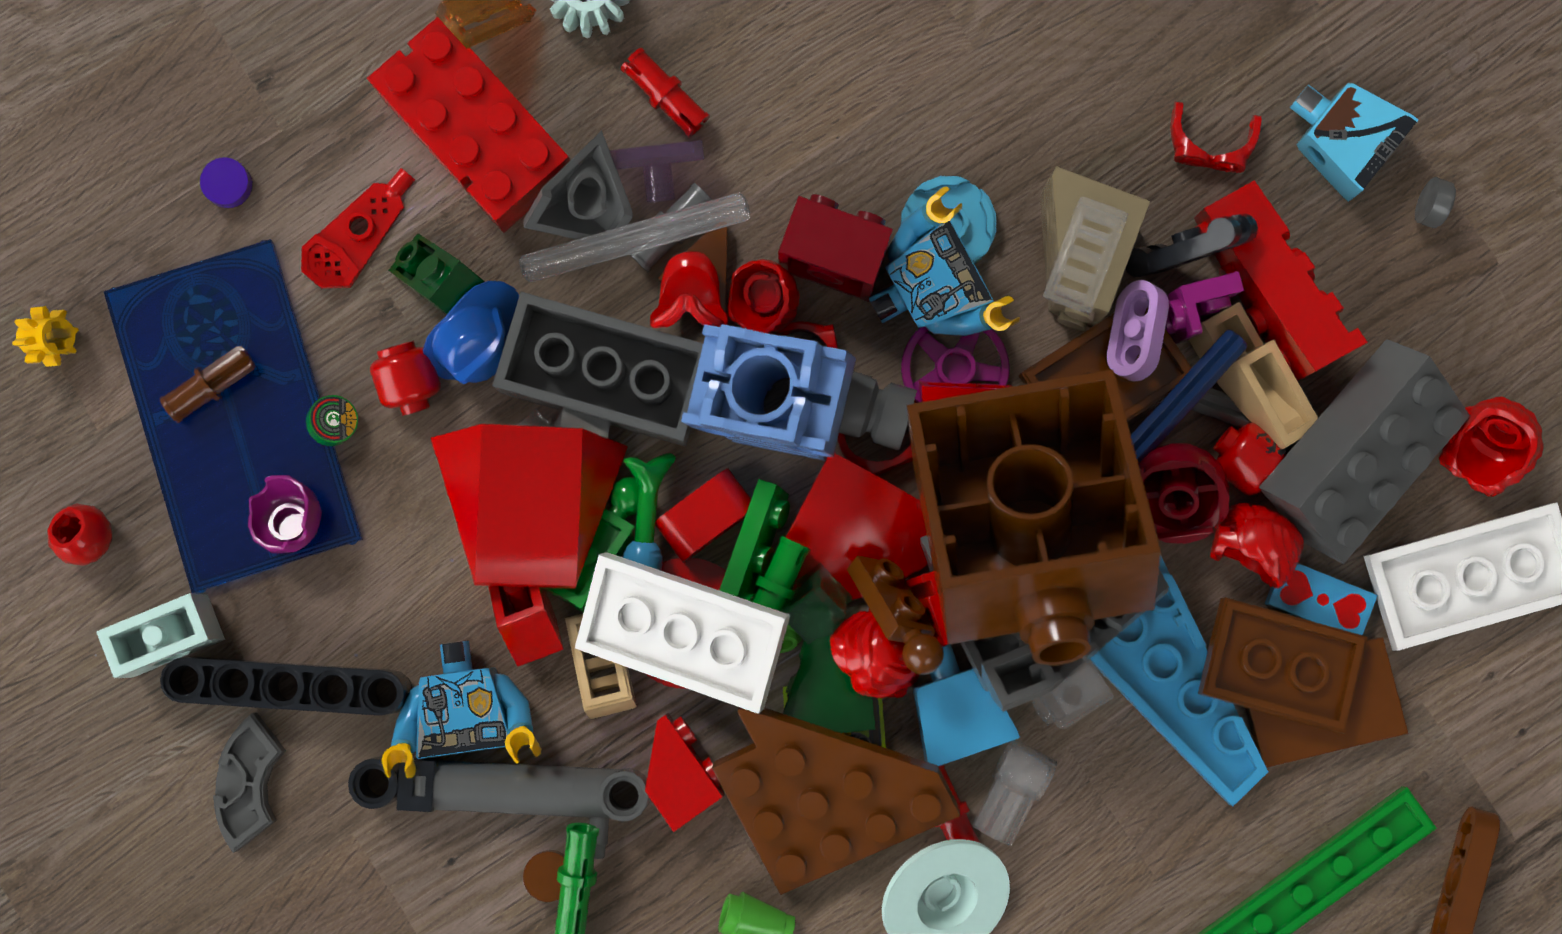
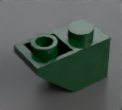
[388,233,485,315]

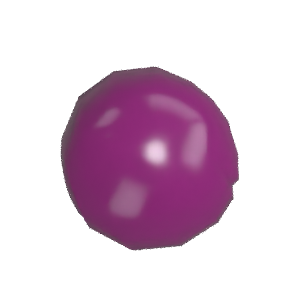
[248,475,322,554]

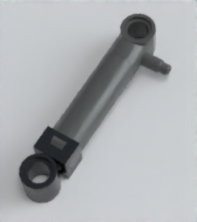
[348,756,650,859]

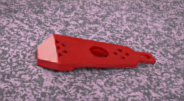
[301,168,415,289]

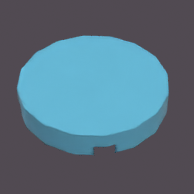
[901,176,996,265]

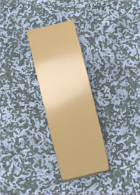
[1189,302,1318,449]

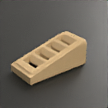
[565,613,637,719]

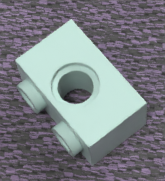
[96,593,225,678]

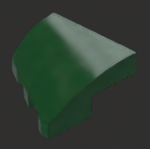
[782,633,875,733]

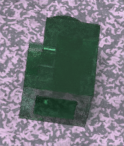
[782,563,852,645]

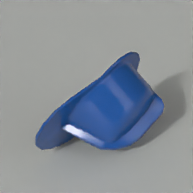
[423,281,520,384]

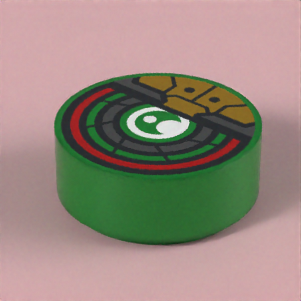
[306,395,358,446]

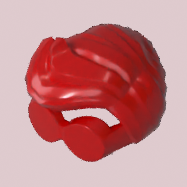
[1210,503,1304,589]

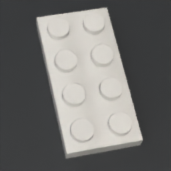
[1363,502,1562,651]
[575,552,790,714]

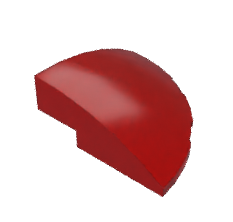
[785,453,928,601]

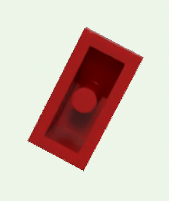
[488,586,564,667]

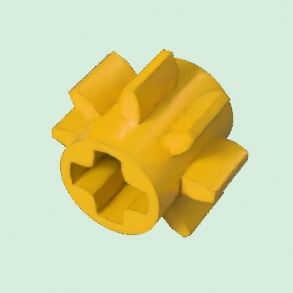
[12,306,79,367]

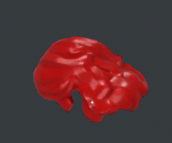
[830,608,920,699]

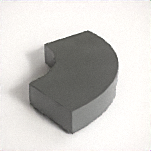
[213,712,286,853]

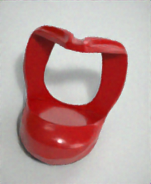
[650,251,728,328]

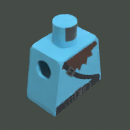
[1290,83,1418,202]

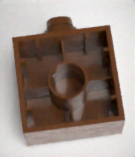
[907,369,1161,665]

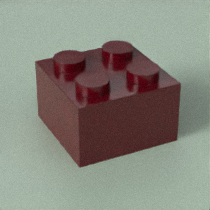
[778,194,893,302]

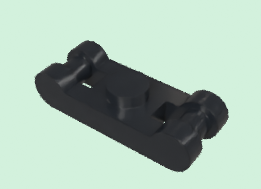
[1125,213,1258,277]

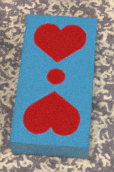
[1265,563,1378,635]

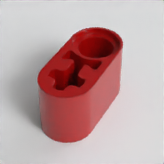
[655,468,751,563]

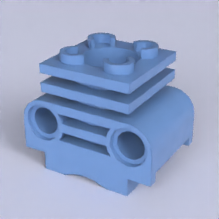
[681,324,856,461]

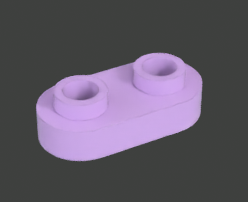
[1107,280,1169,381]

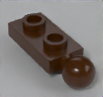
[847,555,944,675]

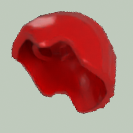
[728,259,800,334]

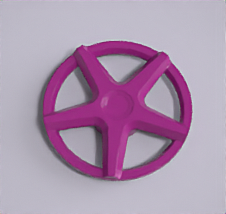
[901,326,1010,403]

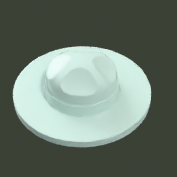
[882,839,1010,934]

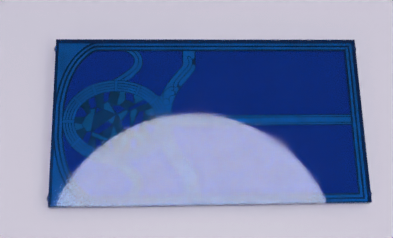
[103,239,363,593]

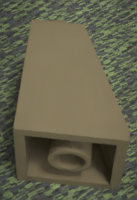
[1040,166,1150,331]

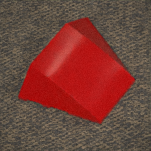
[431,424,628,589]

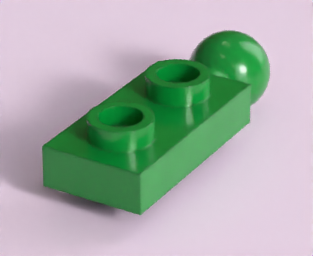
[544,477,639,613]

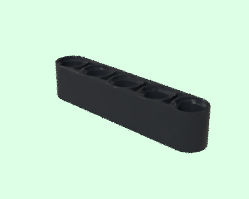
[160,657,412,716]

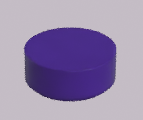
[200,157,252,208]

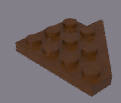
[712,707,960,895]

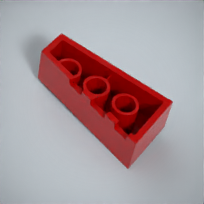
[1194,180,1368,381]

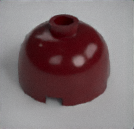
[1138,443,1229,544]

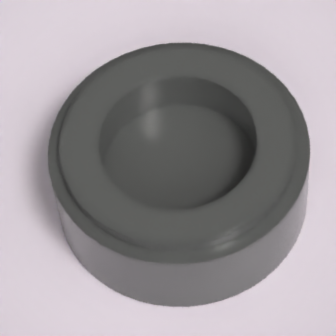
[1415,177,1456,228]

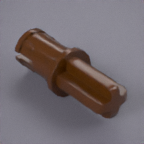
[159,346,255,423]

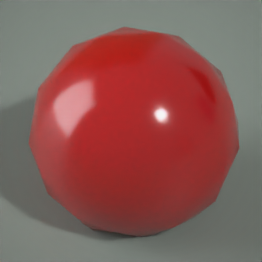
[47,503,112,566]

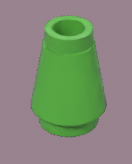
[718,892,795,934]

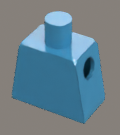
[913,644,1020,766]

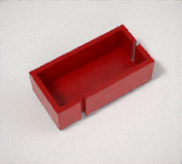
[367,15,570,233]

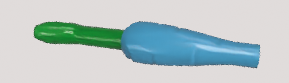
[623,453,676,571]

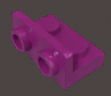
[1165,271,1244,344]

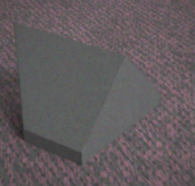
[523,130,633,247]

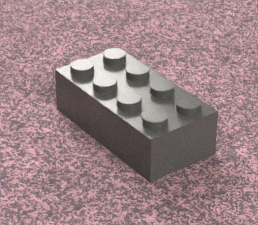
[492,292,703,447]
[1259,339,1470,564]

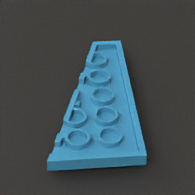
[1089,556,1268,806]

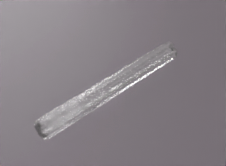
[519,192,750,283]

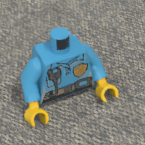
[869,186,1020,336]
[382,641,541,779]

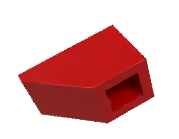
[645,713,724,832]

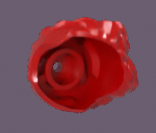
[1439,396,1544,497]

